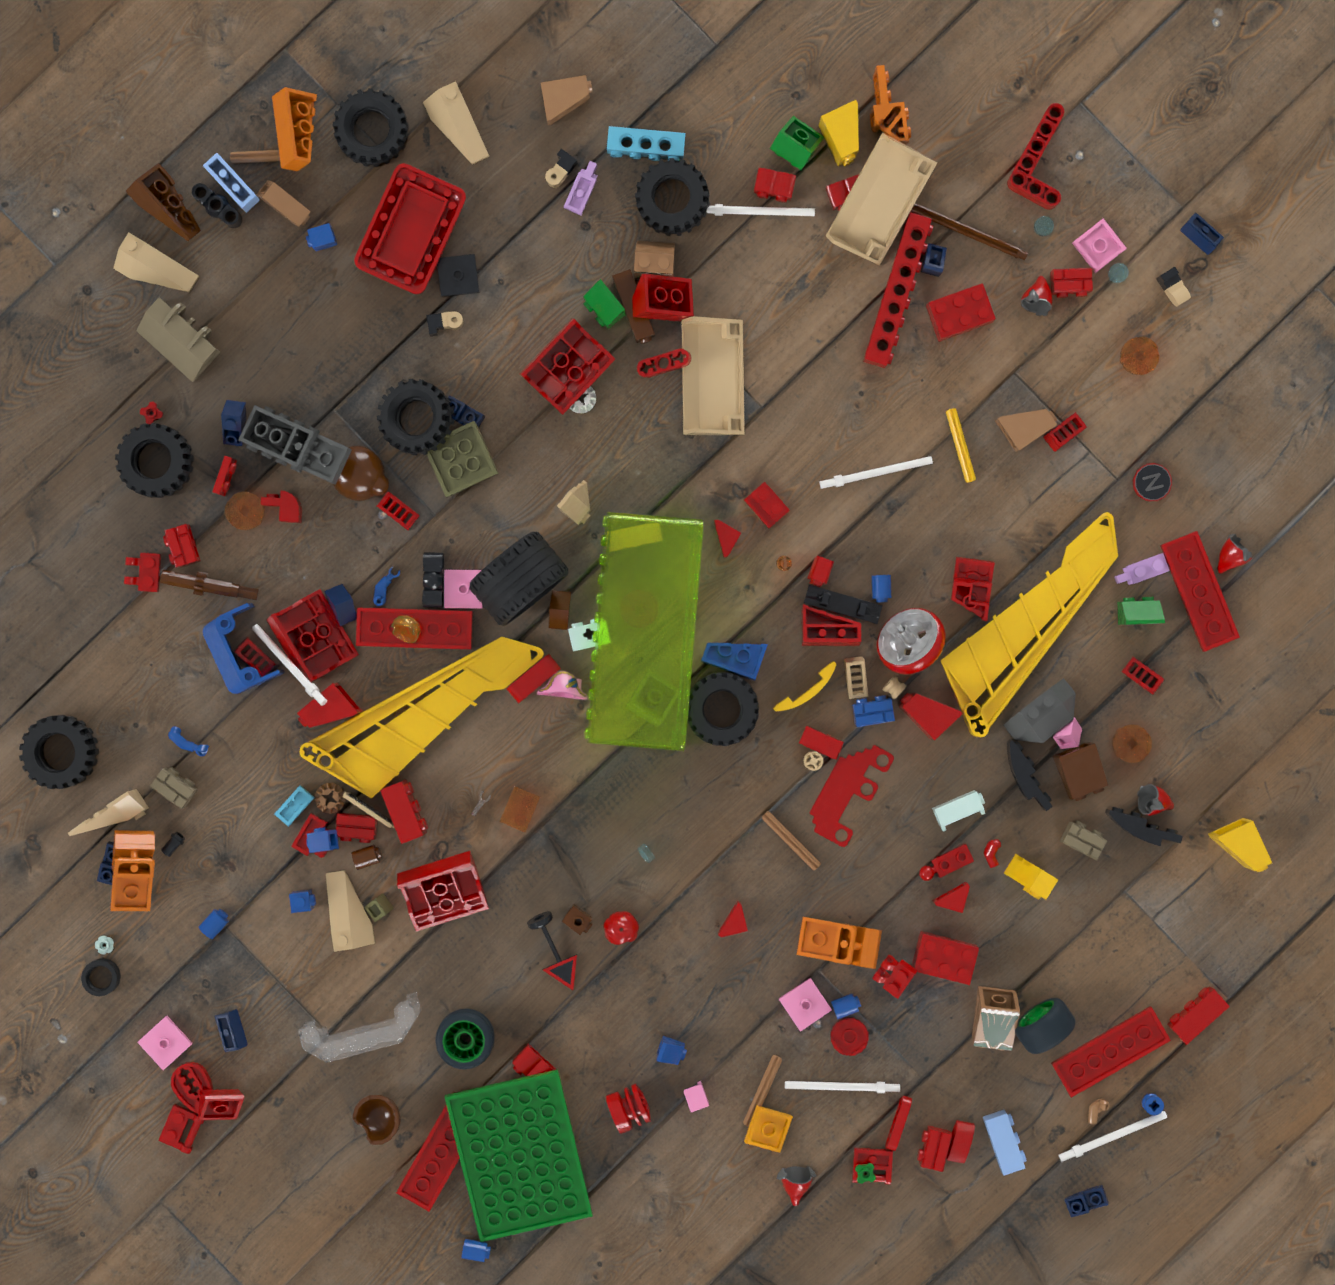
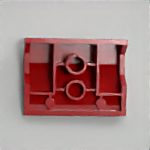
[520,318,615,415]
[266,589,359,683]
[397,851,489,932]

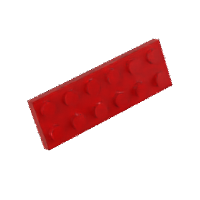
[1160,531,1240,652]
[356,608,473,650]
[1051,1006,1171,1098]
[396,1091,460,1212]

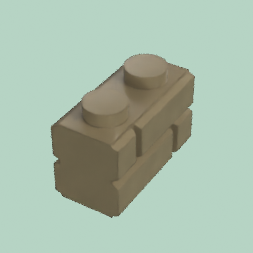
[150,767,198,809]
[1060,820,1107,861]

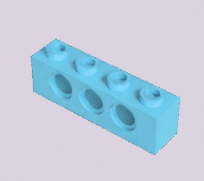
[607,126,686,161]

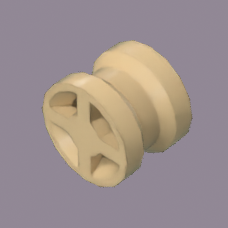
[882,675,907,699]
[803,751,823,771]

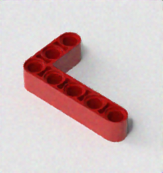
[1007,103,1064,210]

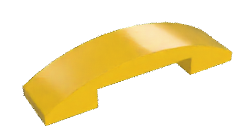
[773,661,836,711]

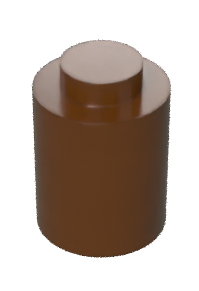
[351,844,382,870]

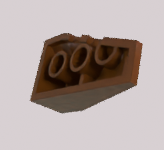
[126,163,201,241]

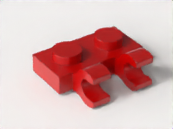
[124,553,161,592]
[291,813,329,858]
[872,955,918,999]

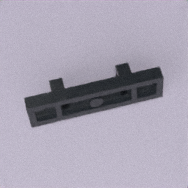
[804,585,883,624]

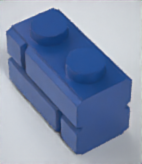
[852,695,895,727]

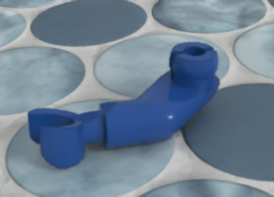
[373,566,401,607]
[168,726,209,757]

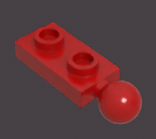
[919,843,974,881]

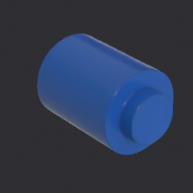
[872,575,892,602]
[199,909,229,939]
[831,993,861,1019]
[462,1239,491,1262]

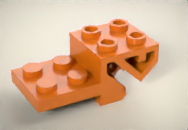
[870,65,911,145]
[110,830,155,911]
[797,917,882,969]

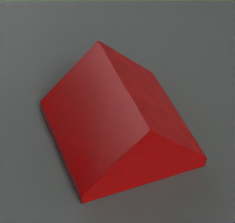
[198,1089,244,1120]

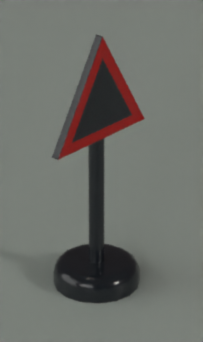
[527,911,577,990]

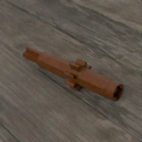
[160,570,259,600]

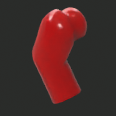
[984,839,1001,868]

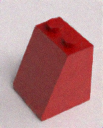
[297,683,363,728]
[899,693,963,741]

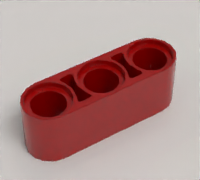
[506,654,561,704]

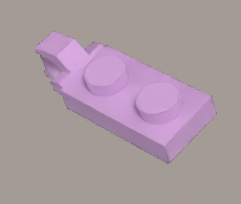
[564,161,598,216]
[1115,553,1170,585]

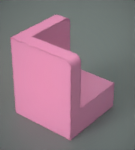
[1053,717,1082,749]
[684,1081,709,1112]

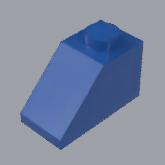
[656,1036,687,1065]

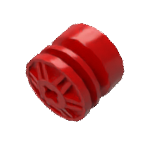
[606,1083,651,1134]

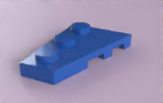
[701,643,768,681]

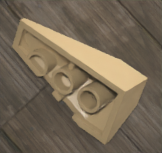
[423,81,489,164]
[113,232,199,293]
[557,480,591,525]
[68,789,149,836]
[326,870,375,952]

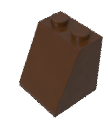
[1052,742,1108,801]

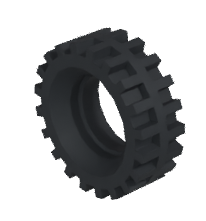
[333,88,409,167]
[635,158,710,236]
[377,379,454,456]

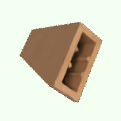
[541,75,593,125]
[256,180,311,227]
[995,409,1057,452]

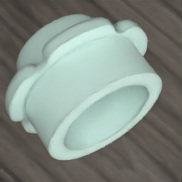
[95,935,114,955]

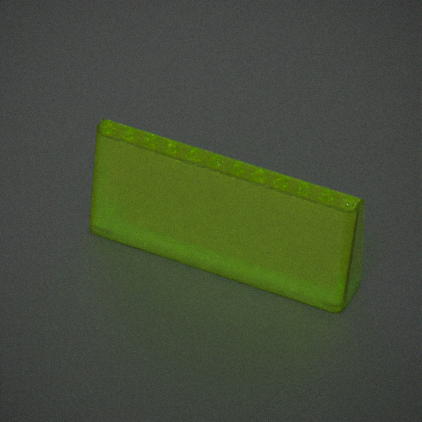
[584,512,704,751]

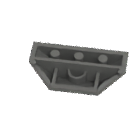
[1003,678,1076,743]

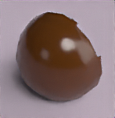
[353,1095,401,1145]

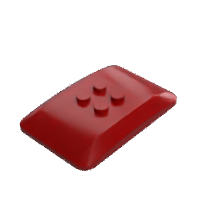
[354,163,466,295]

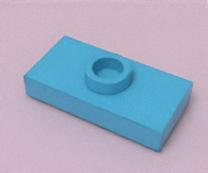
[274,785,315,827]

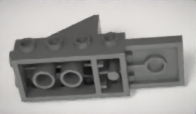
[239,405,352,485]

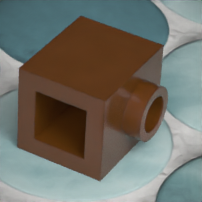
[562,904,593,935]

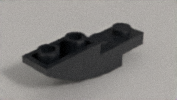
[1007,740,1053,811]
[1105,807,1183,846]

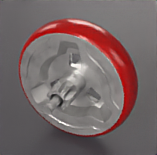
[877,608,946,674]

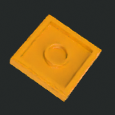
[744,1105,793,1153]

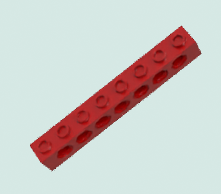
[863,212,934,368]

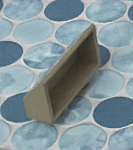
[136,297,221,382]

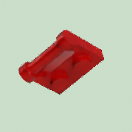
[158,1104,205,1154]
[852,1148,893,1185]

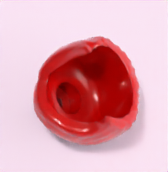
[603,911,639,945]

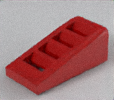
[1043,412,1087,452]
[377,491,420,531]
[234,637,276,677]
[1121,657,1165,695]

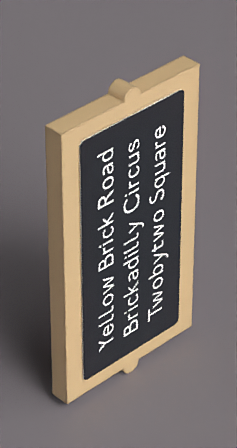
[343,792,394,828]

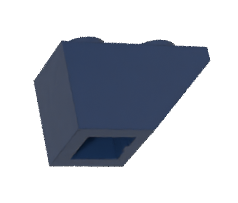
[221,400,246,446]

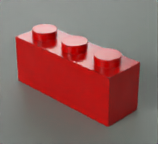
[1167,986,1230,1045]

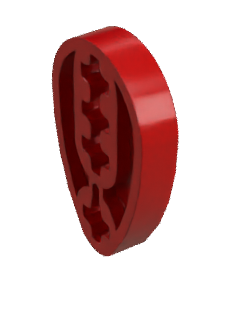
[171,1062,213,1114]

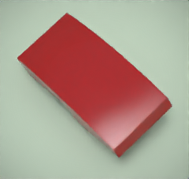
[799,726,844,760]
[947,1120,975,1163]

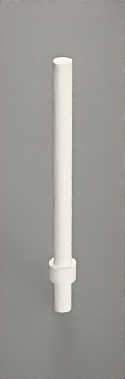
[706,204,815,216]
[819,456,933,489]
[252,624,327,706]
[785,1081,900,1093]
[1058,1111,1167,1162]

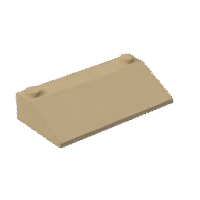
[826,133,937,266]
[682,316,745,435]

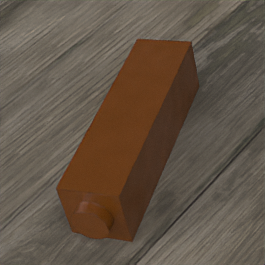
[612,269,655,344]

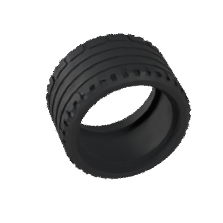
[469,532,568,626]

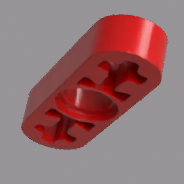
[637,349,692,378]
[885,1095,912,1151]

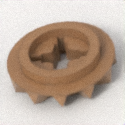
[314,783,346,814]

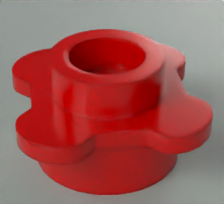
[140,402,163,424]

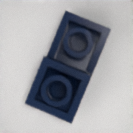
[448,395,485,428]
[97,841,114,885]
[1065,1185,1109,1217]

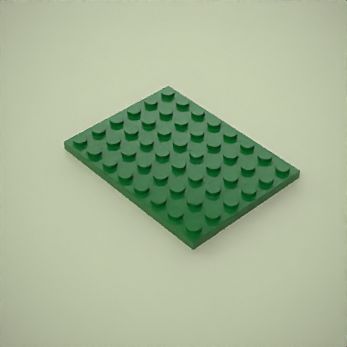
[445,1069,593,1242]

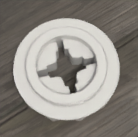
[570,386,596,413]

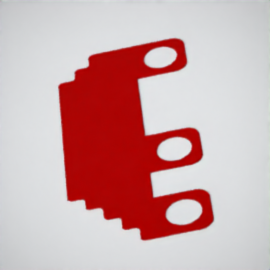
[809,745,894,847]

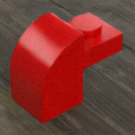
[261,490,302,523]

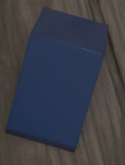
[921,243,947,277]
[324,584,357,626]

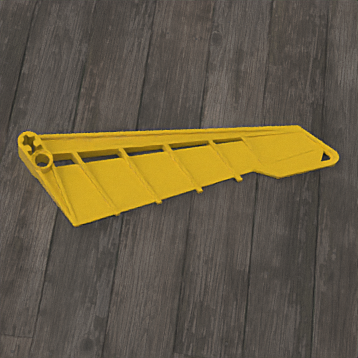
[941,512,1118,737]
[299,636,544,798]

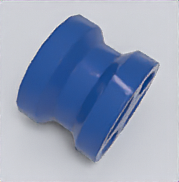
[1141,1093,1164,1116]

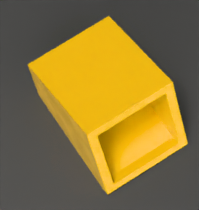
[818,100,859,167]
[1208,818,1272,872]

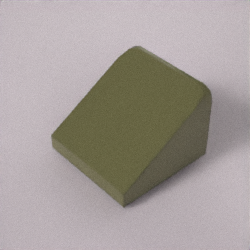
[364,894,394,922]

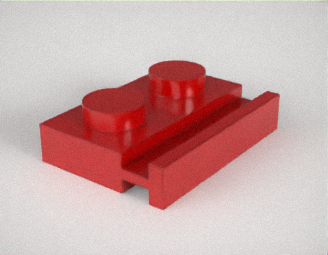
[212,456,237,496]
[744,482,790,529]

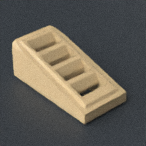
[844,656,868,699]

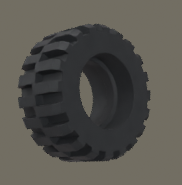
[115,423,194,498]
[686,673,759,746]
[19,715,99,789]

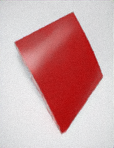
[951,557,995,621]

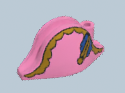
[537,671,587,700]

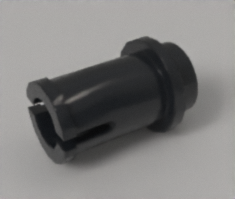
[161,832,185,857]

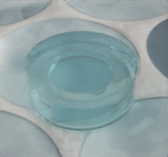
[1034,216,1054,236]
[1108,263,1129,283]
[638,843,655,863]

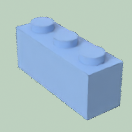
[203,153,260,213]
[983,1110,1027,1175]

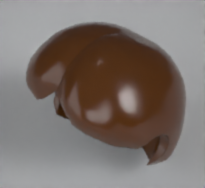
[333,445,389,501]

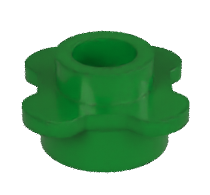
[855,1163,876,1184]

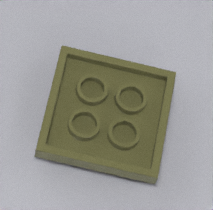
[427,421,499,498]

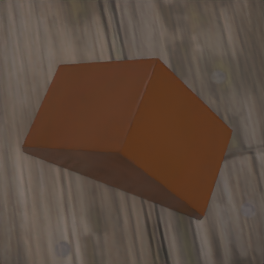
[549,590,571,630]

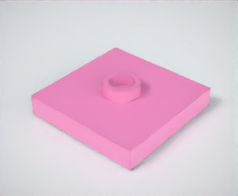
[1072,218,1127,273]
[444,570,483,609]
[779,978,832,1031]
[137,1016,193,1070]

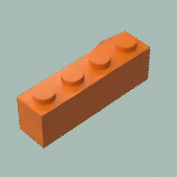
[272,87,317,171]

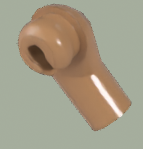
[1087,1098,1110,1124]

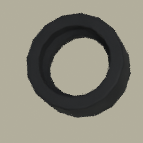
[81,958,121,997]

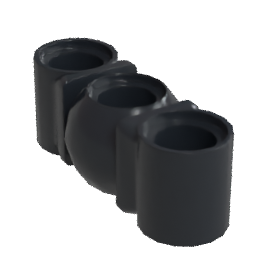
[192,183,242,228]
[422,552,444,608]

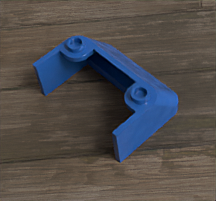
[203,603,285,694]

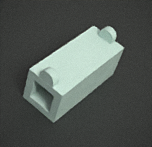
[932,790,985,832]

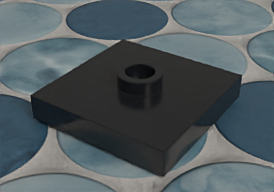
[437,254,480,297]

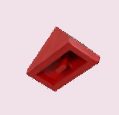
[714,519,741,558]
[932,882,970,913]
[718,900,748,937]

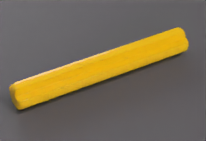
[946,408,976,483]

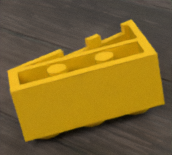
[1004,854,1058,900]

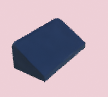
[1180,212,1224,255]
[214,1009,248,1052]

